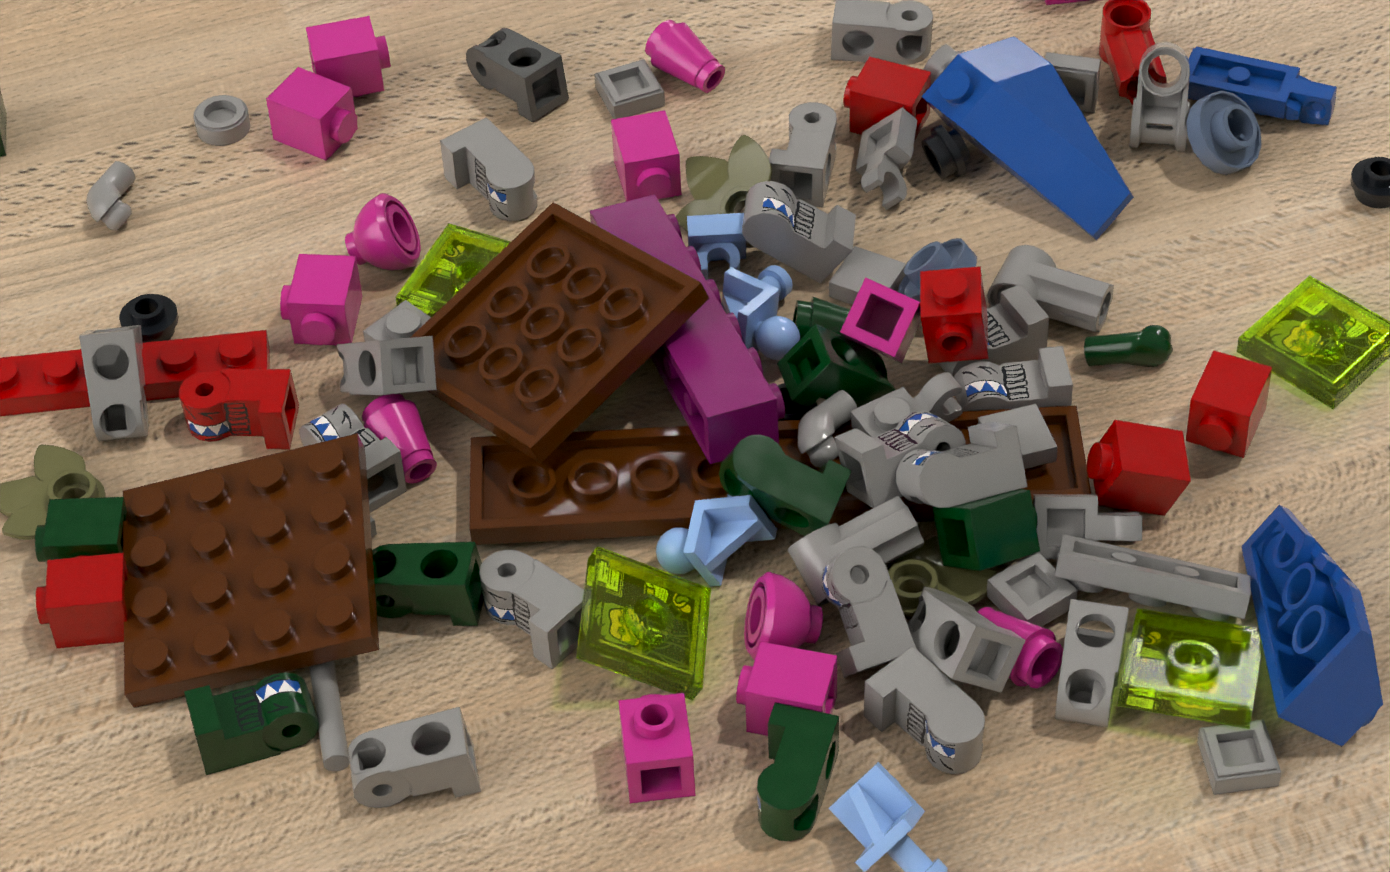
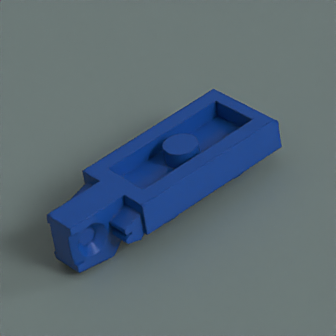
[1188,46,1337,125]

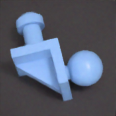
[721,265,800,360]
[656,494,777,587]
[828,762,948,872]

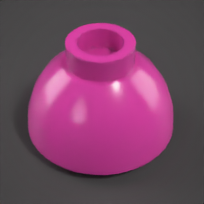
[345,193,421,271]
[744,572,823,660]

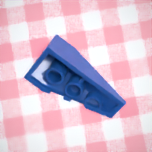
[921,36,1134,240]
[1241,505,1383,747]

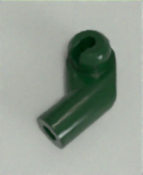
[1084,325,1173,367]

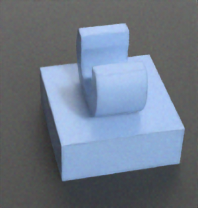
[687,213,746,279]

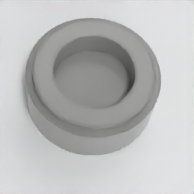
[193,95,250,146]

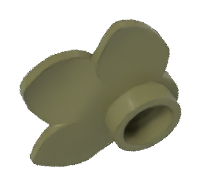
[676,135,772,232]
[0,445,106,540]
[886,535,997,619]

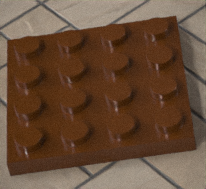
[410,202,710,464]
[123,433,379,708]

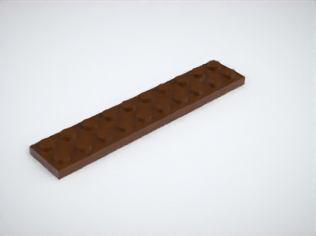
[469,405,1091,545]

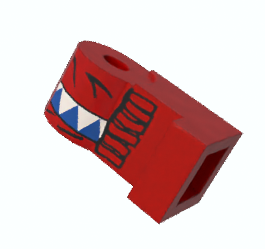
[179,369,299,450]

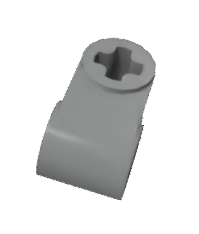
[1129,42,1190,152]

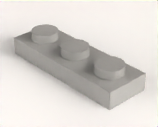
[1054,534,1251,621]

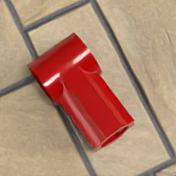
[1099,0,1167,105]

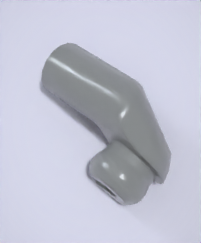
[86,161,136,230]
[798,390,857,468]

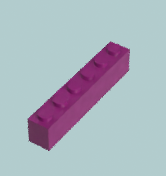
[590,194,785,464]

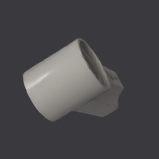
[987,245,1114,332]
[788,495,924,606]

